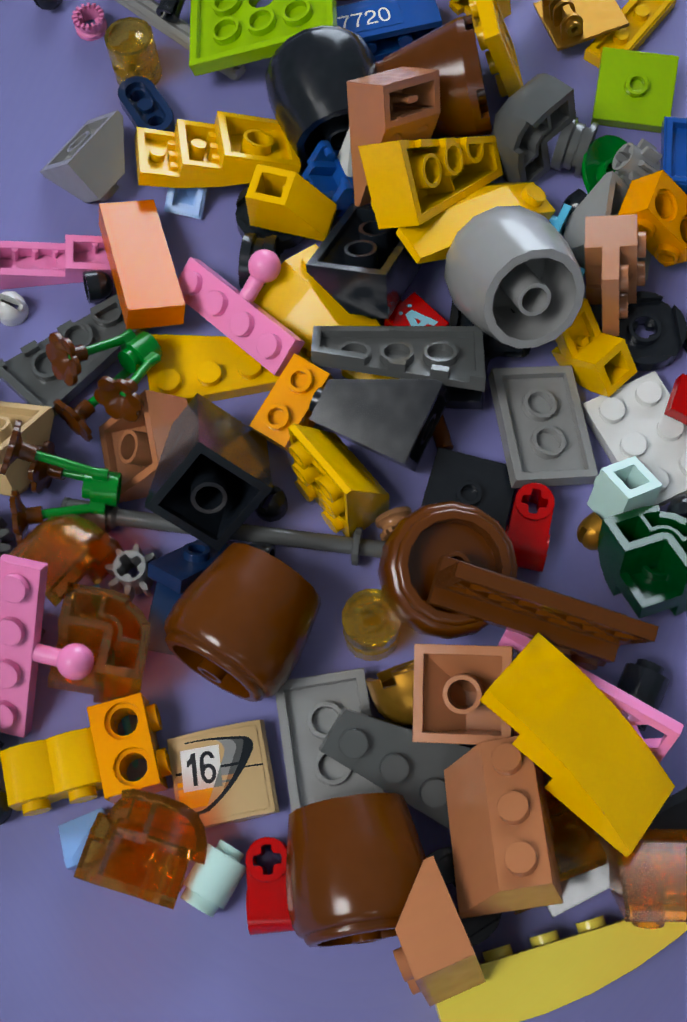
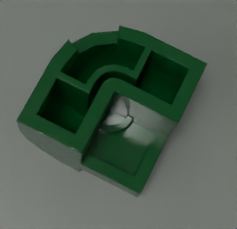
[598,505,687,619]

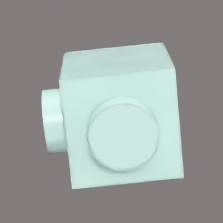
[587,456,663,520]

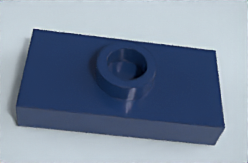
[147,539,230,594]

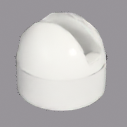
[0,291,29,327]

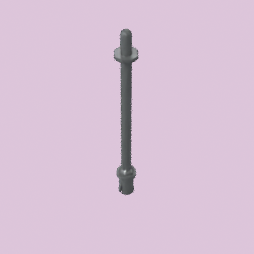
[60,497,386,566]

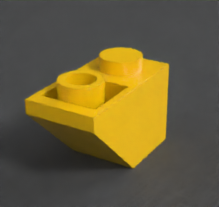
[245,164,337,241]

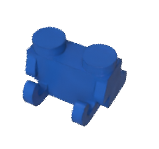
[302,140,367,217]

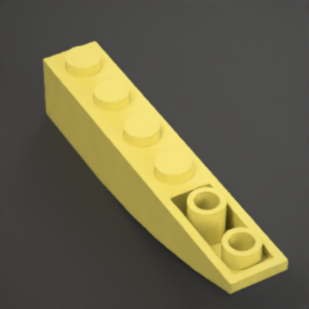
[435,889,687,1022]

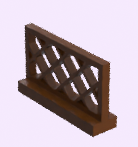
[426,555,659,662]

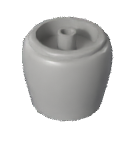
[444,205,585,349]

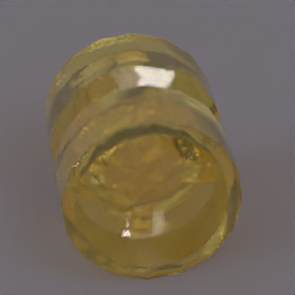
[104,17,162,85]
[342,589,401,661]

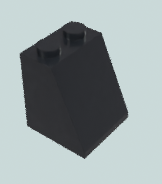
[309,379,451,472]
[145,393,273,551]

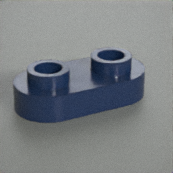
[118,76,176,132]

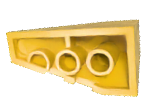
[396,182,556,264]
[254,244,400,379]

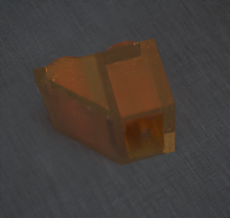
[608,829,687,929]

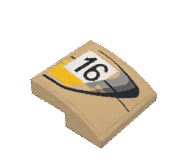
[167,720,280,833]

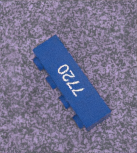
[337,0,442,61]

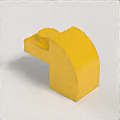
[551,298,638,397]

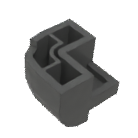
[492,73,576,183]

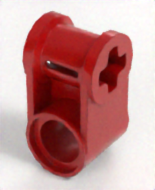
[505,483,555,572]
[245,837,294,935]

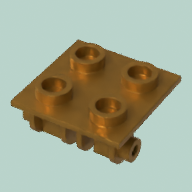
[533,0,629,51]

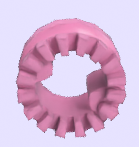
[72,2,108,41]

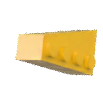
[358,135,503,229]

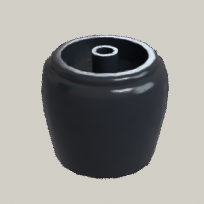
[265,25,377,164]

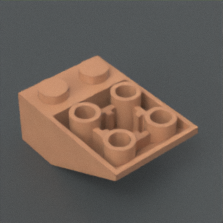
[346,66,441,207]

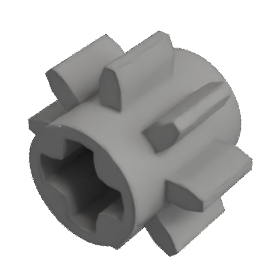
[612,138,662,186]
[104,543,157,602]

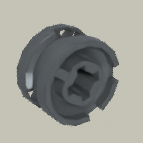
[550,117,599,178]

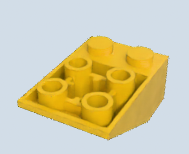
[288,423,390,537]

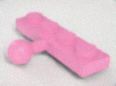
[178,249,305,377]
[0,554,94,738]

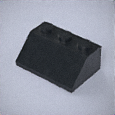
[306,204,423,319]

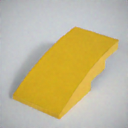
[134,111,301,188]
[480,632,675,858]

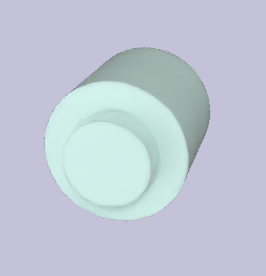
[180,839,246,918]

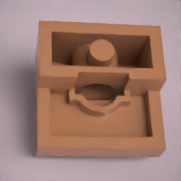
[584,214,646,336]

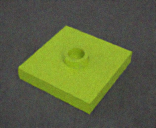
[591,47,679,133]

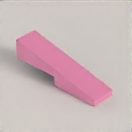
[0,234,113,290]

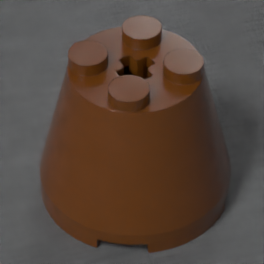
[375,15,492,138]

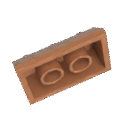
[444,735,563,919]

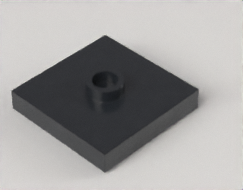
[421,447,515,530]

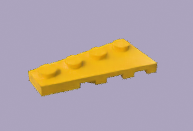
[147,334,311,404]

